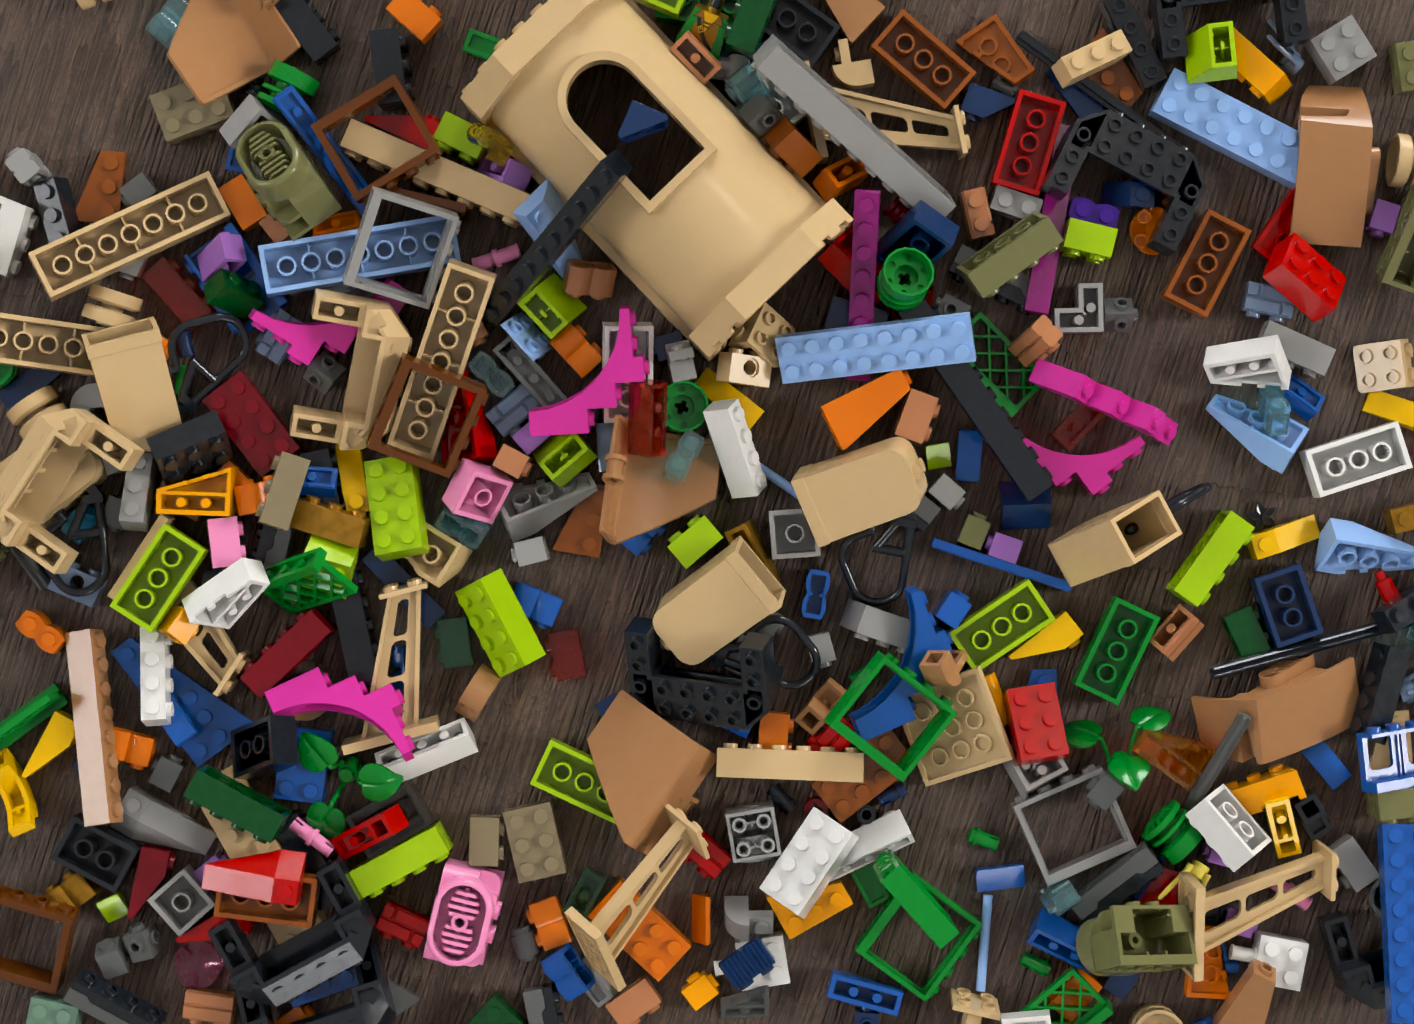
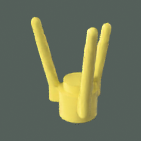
[1158,859,1211,900]

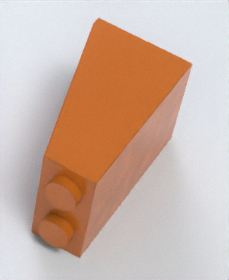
[819,370,912,451]

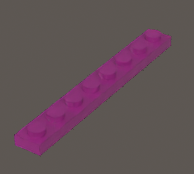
[846,189,880,381]

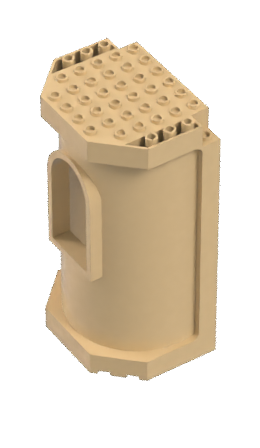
[460,0,854,362]

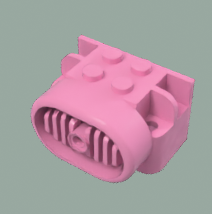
[423,858,505,967]

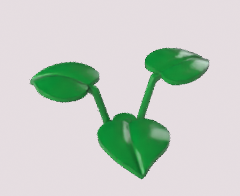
[1064,706,1171,791]
[298,732,403,839]

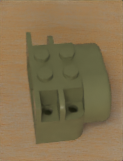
[235,121,342,241]
[1376,184,1414,293]
[1076,901,1198,977]

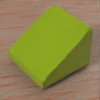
[924,442,952,470]
[96,891,129,923]

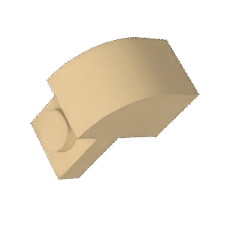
[831,38,875,90]

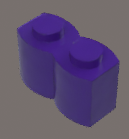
[1065,197,1120,228]

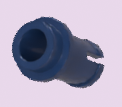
[177,329,196,358]
[877,781,908,807]

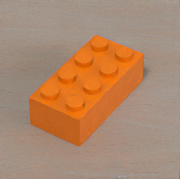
[588,876,692,982]

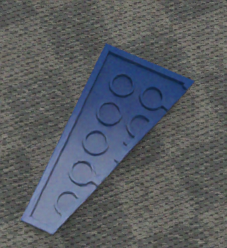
[111,637,254,767]

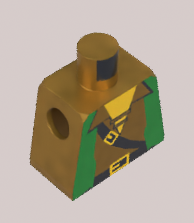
[675,0,729,59]

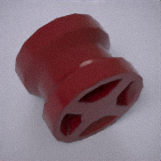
[882,196,911,225]
[803,796,828,817]

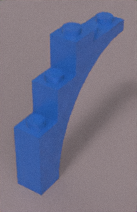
[849,585,953,741]

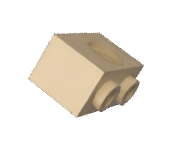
[716,348,772,388]

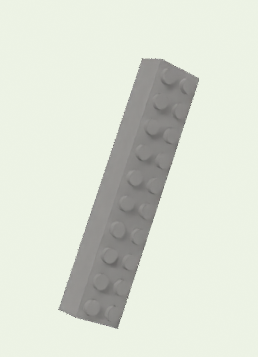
[753,34,956,217]

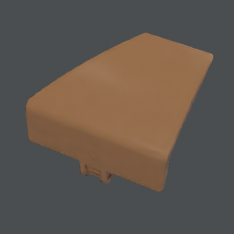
[166,0,301,106]
[599,415,720,545]
[587,690,717,855]

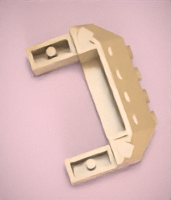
[289,288,413,450]
[0,408,145,574]

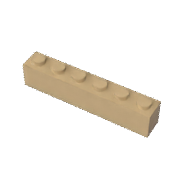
[716,743,865,783]

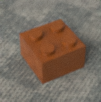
[759,108,824,178]

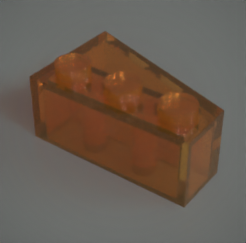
[1131,729,1215,791]

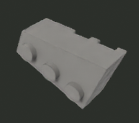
[839,598,910,654]

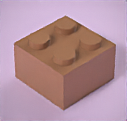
[891,388,941,445]

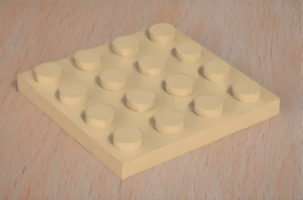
[902,666,1015,787]

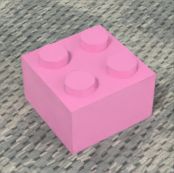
[441,458,514,524]
[206,516,247,568]

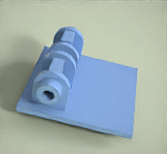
[500,311,554,361]

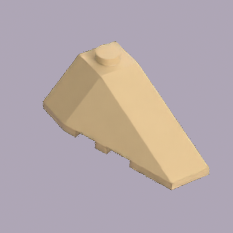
[405,522,473,588]

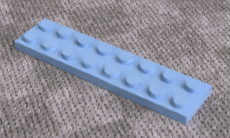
[775,312,976,384]

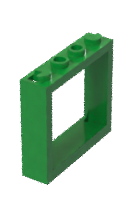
[824,651,957,782]
[873,850,959,949]
[854,869,983,1002]

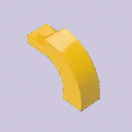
[0,748,39,837]

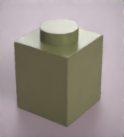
[955,512,991,550]

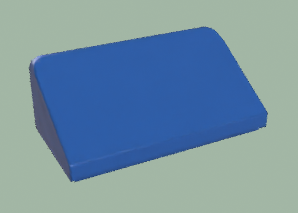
[1270,373,1326,421]
[300,466,338,498]
[974,862,1025,892]

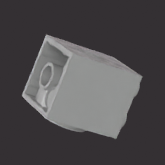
[725,800,782,863]

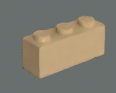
[1051,29,1132,89]

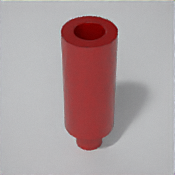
[1374,570,1400,603]

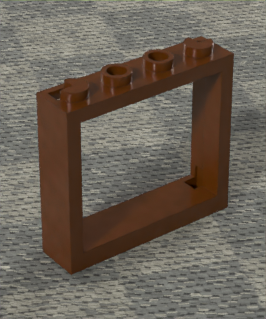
[310,74,444,204]
[366,353,489,478]
[0,884,80,995]

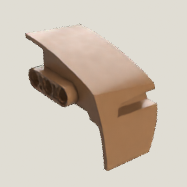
[1289,85,1381,248]
[1191,653,1359,764]

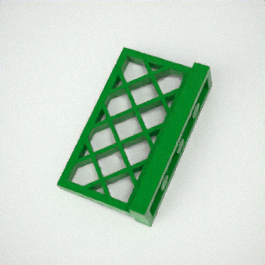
[969,311,1040,419]
[263,547,359,614]
[0,683,70,751]
[1019,966,1113,1024]

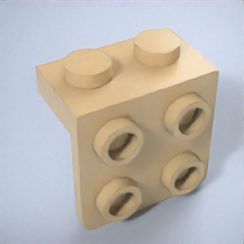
[728,303,795,368]
[1353,339,1414,393]

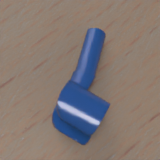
[1220,942,1239,973]

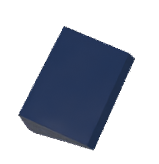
[618,100,669,145]
[999,481,1052,530]

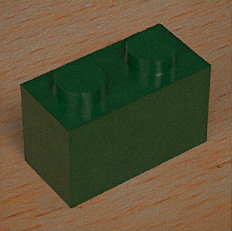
[204,268,264,320]
[1220,605,1271,659]

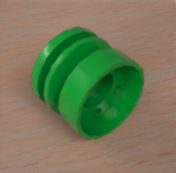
[256,60,321,115]
[876,247,934,311]
[655,380,709,434]
[1141,799,1203,865]

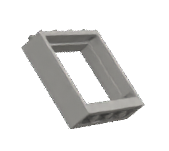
[342,186,461,310]
[1010,764,1137,886]

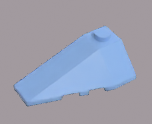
[512,180,582,279]
[1206,394,1309,474]
[1314,518,1414,574]

